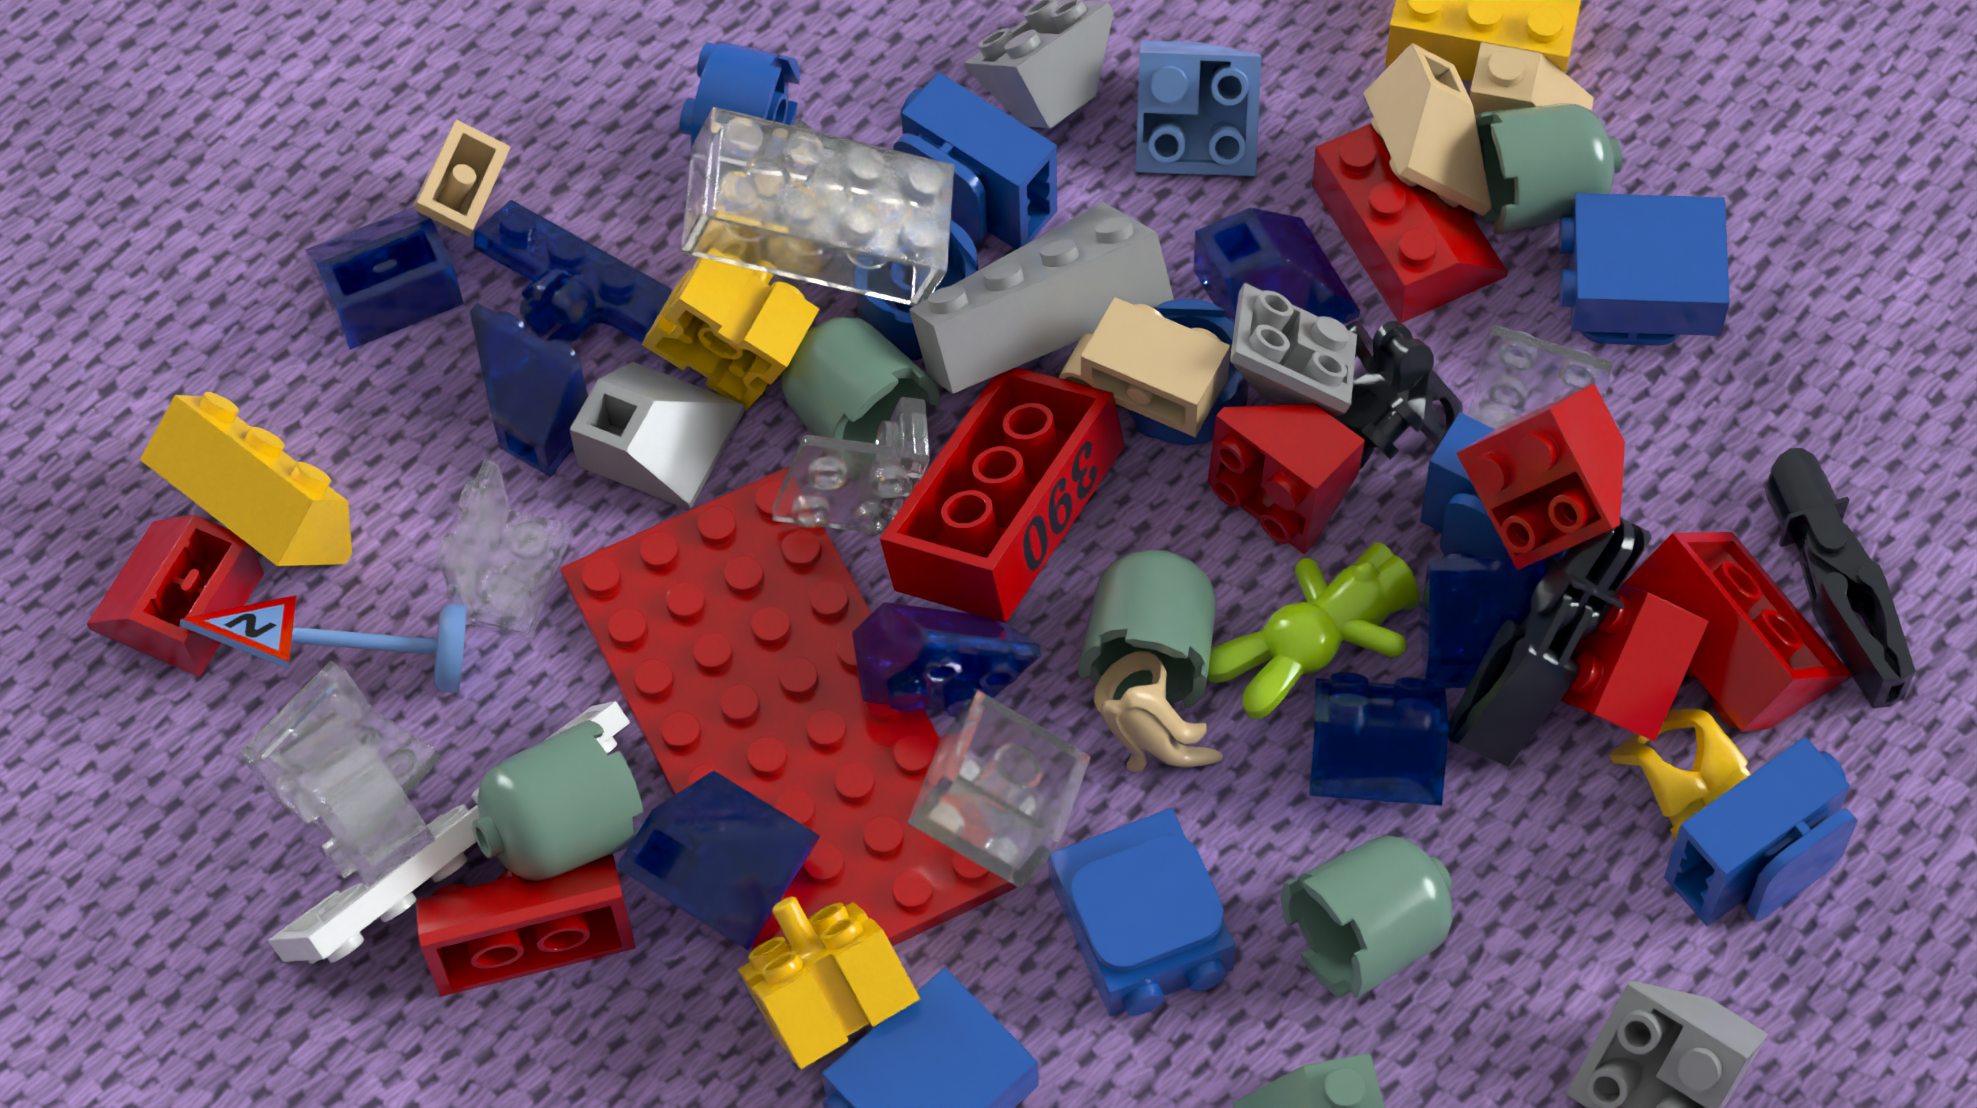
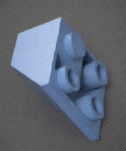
[1136,40,1261,176]

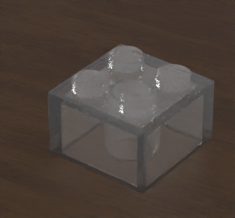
[907,690,1091,889]

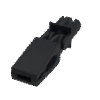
[1765,448,1916,708]
[1445,517,1652,767]

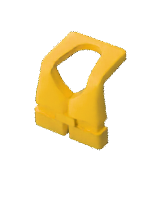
[1609,709,1752,840]

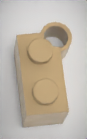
[1059,297,1230,438]

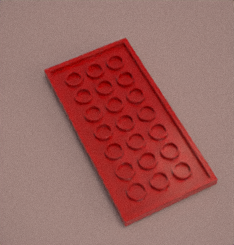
[560,466,1017,951]

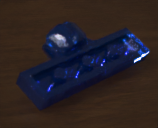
[473,200,673,346]

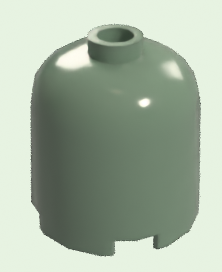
[1475,103,1622,235]
[781,317,940,475]
[1078,550,1216,708]
[472,720,645,882]
[1281,835,1453,998]

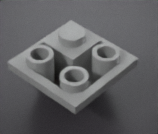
[964,0,1114,129]
[1230,283,1357,418]
[569,362,745,510]
[1566,980,1768,1108]

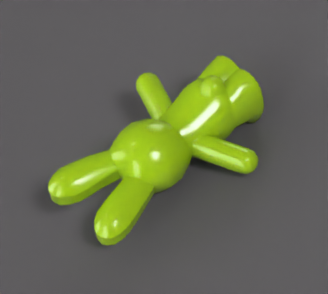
[1207,542,1420,719]

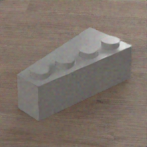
[909,202,1174,394]

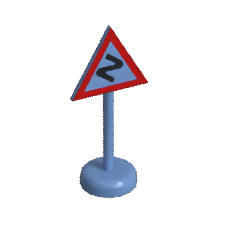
[180,595,467,694]

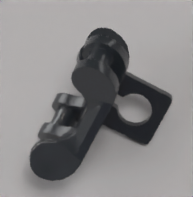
[1335,321,1463,470]

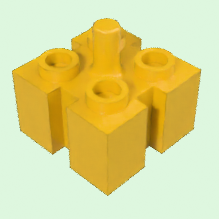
[641,241,819,411]
[737,897,920,1069]

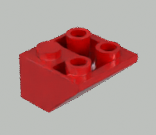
[1207,404,1365,555]

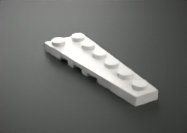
[268,701,630,964]

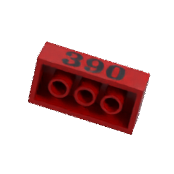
[879,367,1125,623]

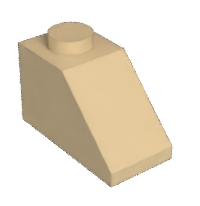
[1470,42,1594,116]
[413,119,511,237]

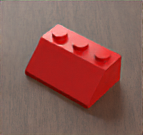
[1312,124,1508,323]
[1624,532,1852,732]
[416,854,636,997]

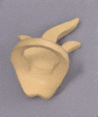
[1094,651,1223,772]

